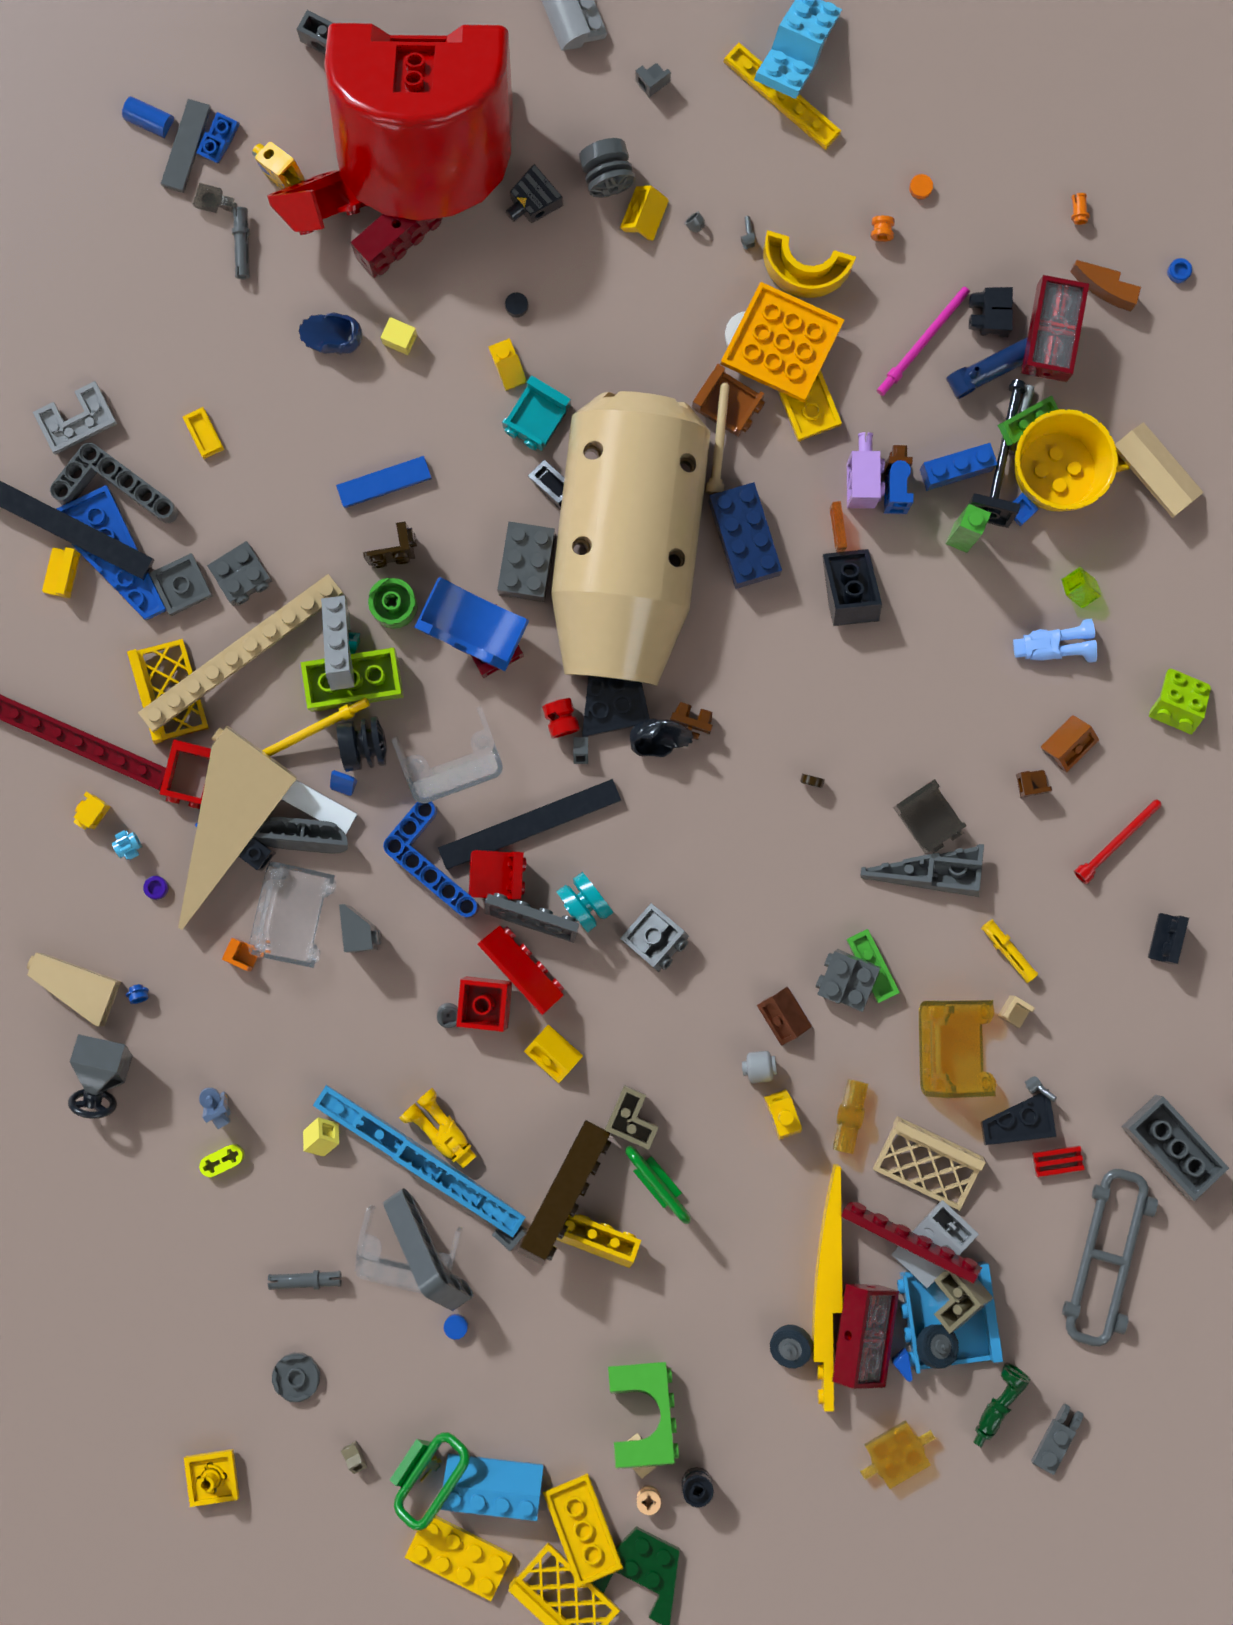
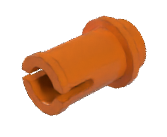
[1071,193,1090,225]

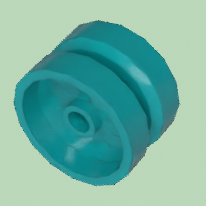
[556,872,614,933]

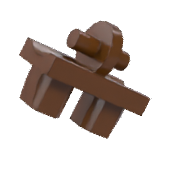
[670,702,713,740]

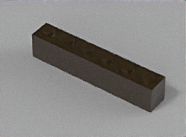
[517,1120,612,1265]

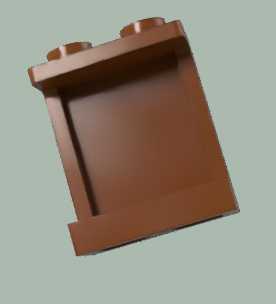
[692,364,765,437]

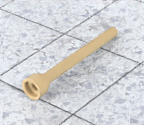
[705,383,729,495]

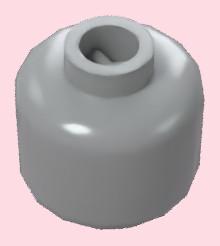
[742,1051,777,1083]

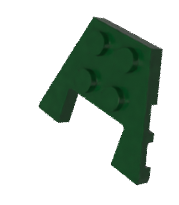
[592,1526,680,1625]

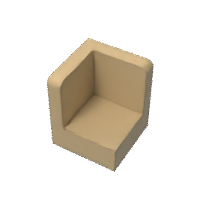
[998,996,1035,1028]

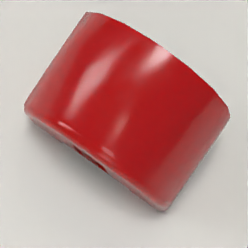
[324,23,513,221]

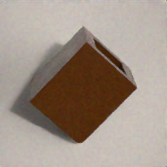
[1016,770,1052,798]

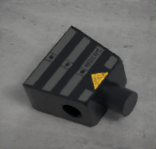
[506,164,563,223]

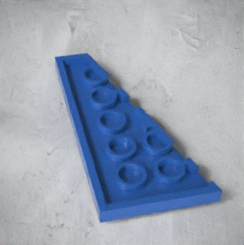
[57,485,167,621]

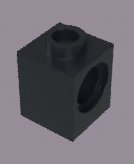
[238,837,276,872]

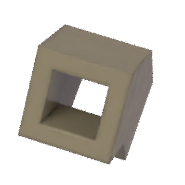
[341,1441,367,1474]

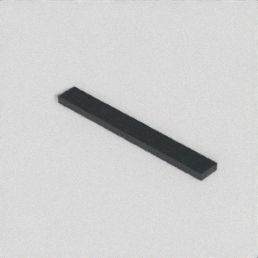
[0,481,154,580]
[438,779,621,870]

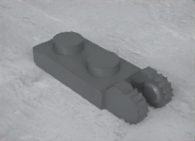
[1031,1403,1084,1475]

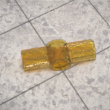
[833,1079,868,1154]

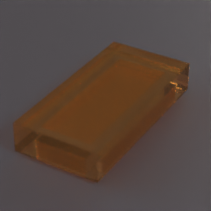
[829,501,847,552]

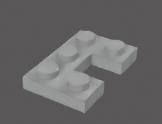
[33,381,118,455]

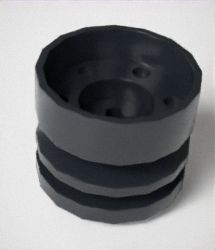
[337,717,387,772]

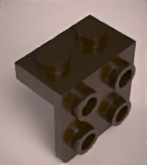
[363,521,417,568]

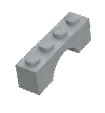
[321,595,354,690]

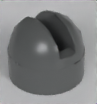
[685,211,705,232]

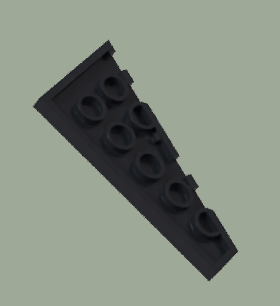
[582,676,650,737]

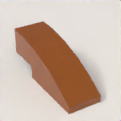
[1070,260,1141,312]

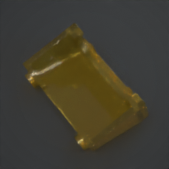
[919,1000,996,1098]

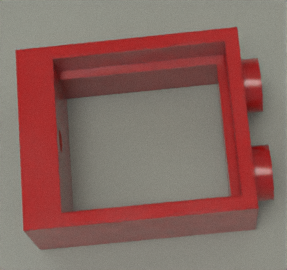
[159,739,211,809]

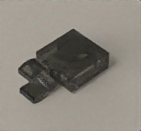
[193,183,237,213]

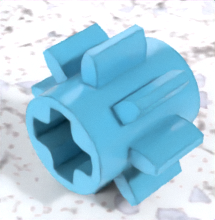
[112,830,142,860]

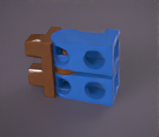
[883,445,914,514]

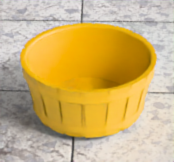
[1015,409,1118,512]

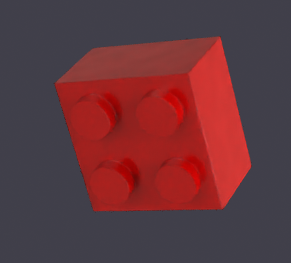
[456,976,512,1032]

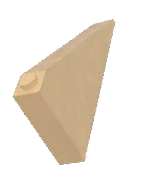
[178,726,297,930]

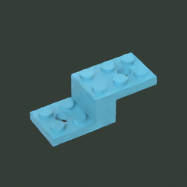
[754,0,842,99]

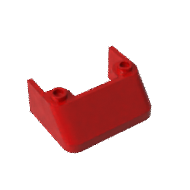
[267,170,368,235]

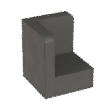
[635,63,671,98]
[492,1225,527,1251]

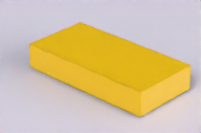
[183,407,224,459]

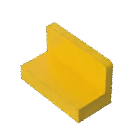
[620,185,669,241]
[42,547,81,599]
[524,1025,583,1083]

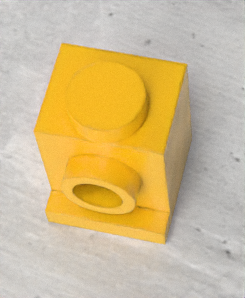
[74,791,111,830]

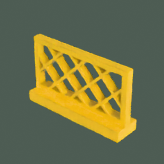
[127,639,209,745]
[508,1542,620,1625]

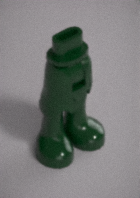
[973,1362,1031,1447]

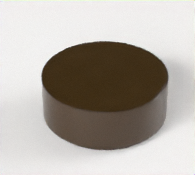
[800,773,825,788]

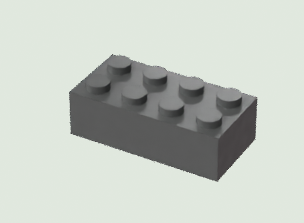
[1121,1095,1229,1201]

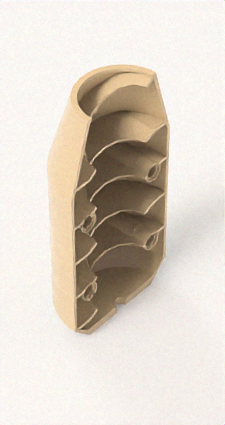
[551,391,711,686]

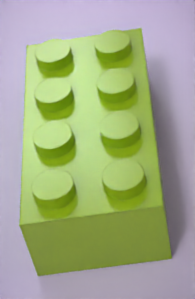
[300,647,404,712]

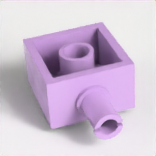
[847,432,885,508]

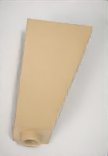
[27,953,121,1027]

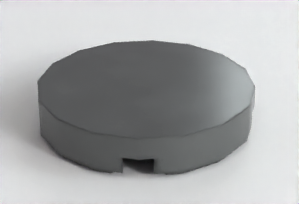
[272,1352,321,1402]

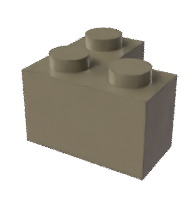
[605,1085,659,1150]
[934,1270,993,1334]

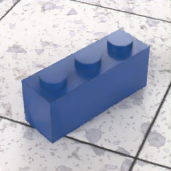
[919,443,997,491]

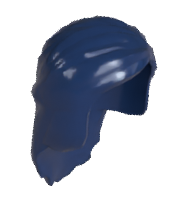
[298,312,363,355]

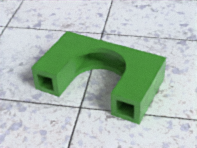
[608,1362,679,1469]

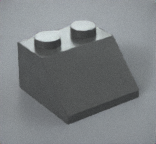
[339,904,381,953]

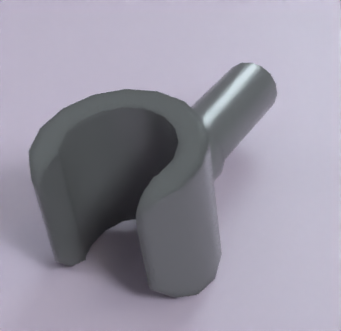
[741,216,755,250]
[1025,1076,1057,1102]

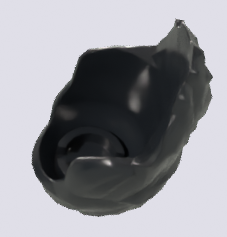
[630,718,694,757]

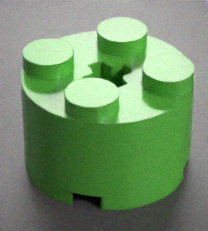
[368,578,418,629]

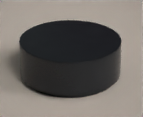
[505,292,528,317]

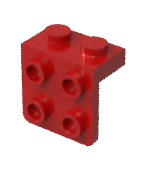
[468,850,527,900]

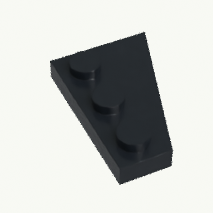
[981,1089,1057,1146]

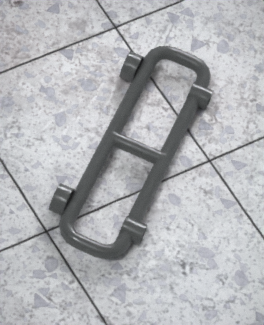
[1062,1169,1158,1347]

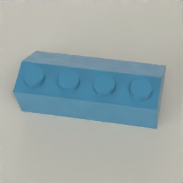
[440,1453,544,1521]

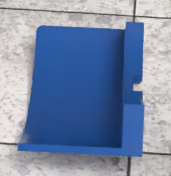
[414,577,529,671]

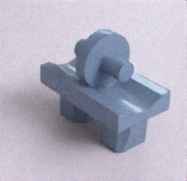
[199,1088,231,1129]

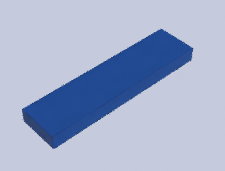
[336,456,432,508]

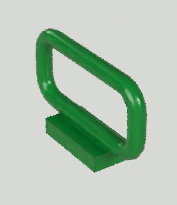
[625,1146,691,1224]
[390,1432,470,1531]

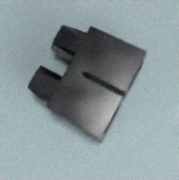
[969,287,1013,337]

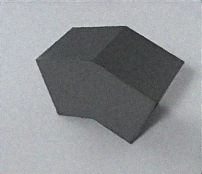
[573,737,588,764]

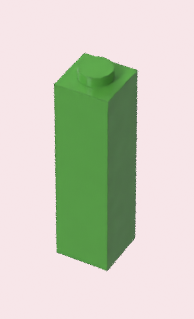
[946,504,991,553]

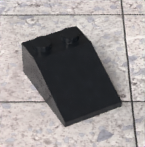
[822,549,882,626]

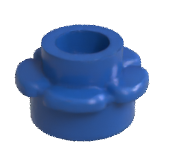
[126,984,149,1004]

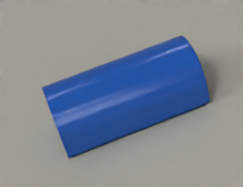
[122,96,175,138]

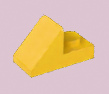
[488,338,527,391]

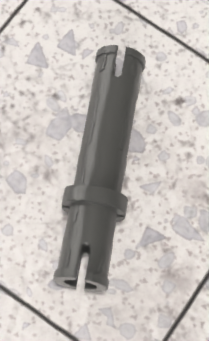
[232,207,250,279]
[268,1270,342,1290]

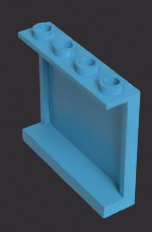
[897,1261,1003,1373]

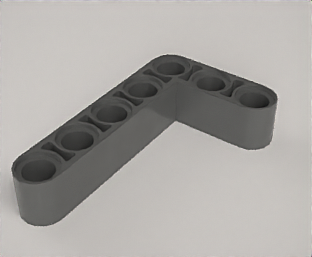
[50,443,178,523]
[383,1188,473,1311]

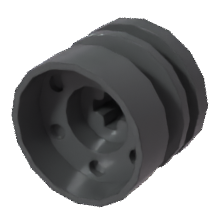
[579,138,636,197]

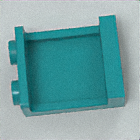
[502,375,571,451]

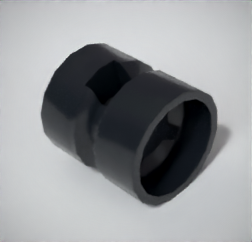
[681,1467,714,1508]

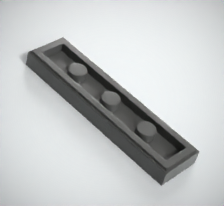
[161,99,211,193]

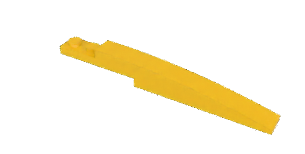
[812,1164,842,1411]

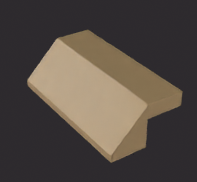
[1115,422,1204,518]

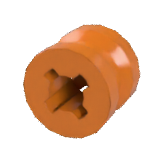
[871,215,895,242]

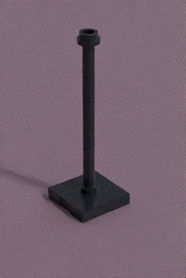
[966,379,1026,528]

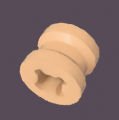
[637,1486,661,1515]

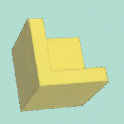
[380,318,417,355]
[303,1117,339,1156]

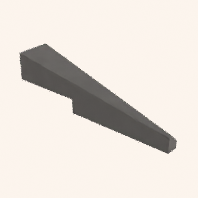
[860,844,984,897]

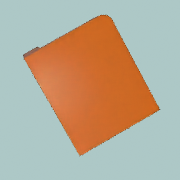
[222,938,261,971]

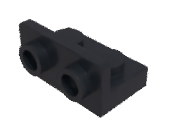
[1148,913,1189,964]

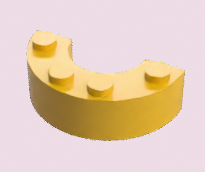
[763,230,856,298]

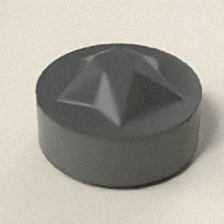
[437,1003,458,1028]

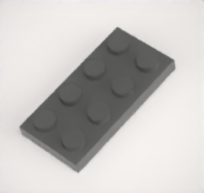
[485,893,579,943]

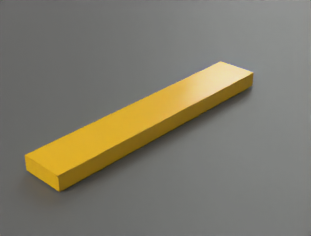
[724,43,841,150]

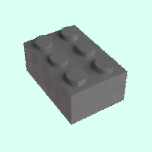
[497,521,556,602]

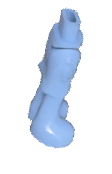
[1013,619,1097,663]

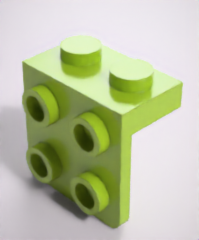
[1148,668,1211,735]

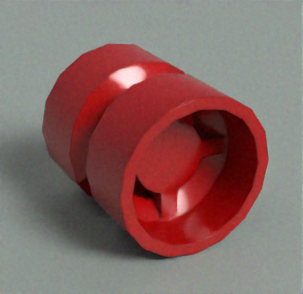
[542,698,580,738]

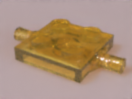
[860,1420,936,1490]

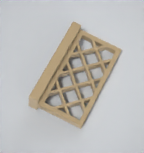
[873,1116,986,1211]

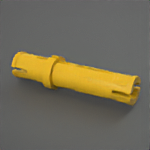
[981,919,1038,983]

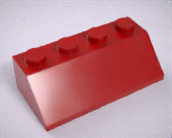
[477,925,565,1015]

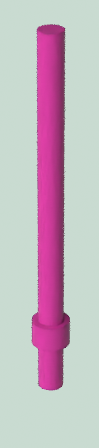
[877,286,970,396]

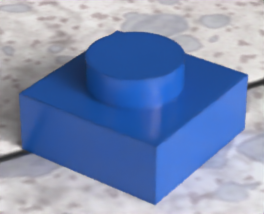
[1013,493,1039,527]

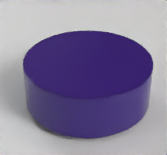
[143,876,169,900]

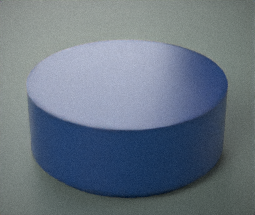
[1167,258,1192,283]
[444,1314,468,1340]

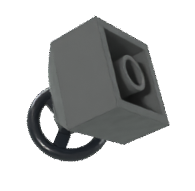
[68,1034,133,1119]

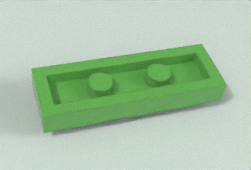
[998,395,1059,446]
[846,929,900,1003]

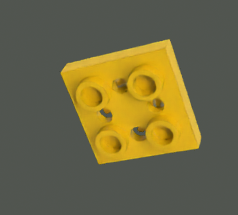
[184,1449,240,1507]

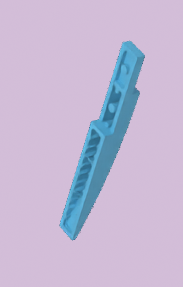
[313,1085,526,1238]

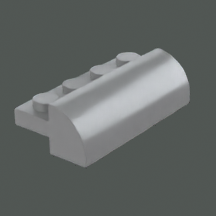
[542,0,607,51]

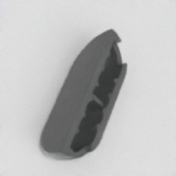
[253,817,348,854]

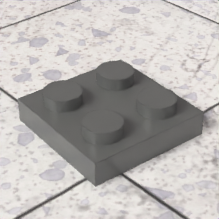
[149,553,213,616]

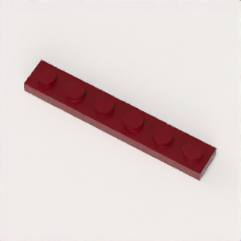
[841,1201,982,1284]

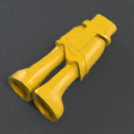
[399,1088,476,1169]

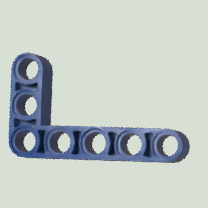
[383,799,479,918]

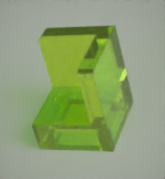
[1061,567,1101,608]

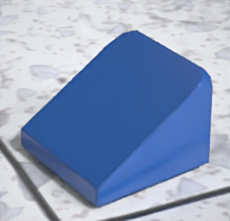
[330,770,357,796]
[891,1348,912,1382]

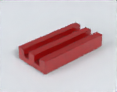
[1032,1145,1085,1177]

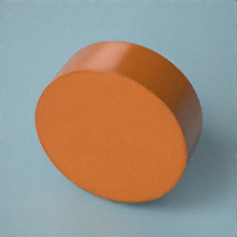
[909,174,933,199]

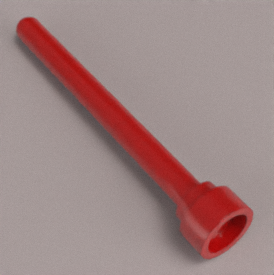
[1074,800,1161,885]

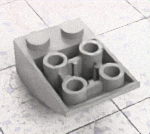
[891,1200,979,1288]

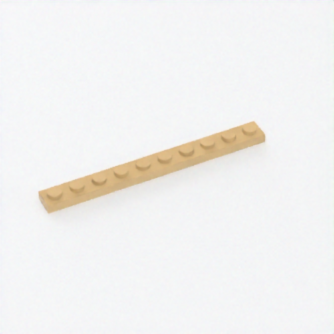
[138,574,343,732]

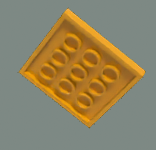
[720,282,844,403]

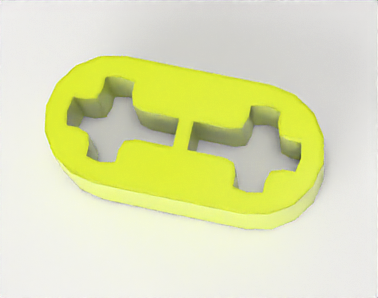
[199,1144,244,1177]

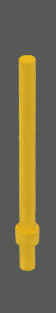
[262,698,370,756]

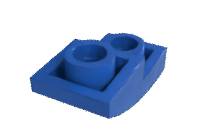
[197,112,240,163]

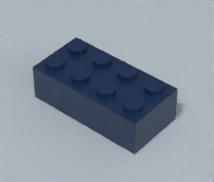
[708,482,782,589]

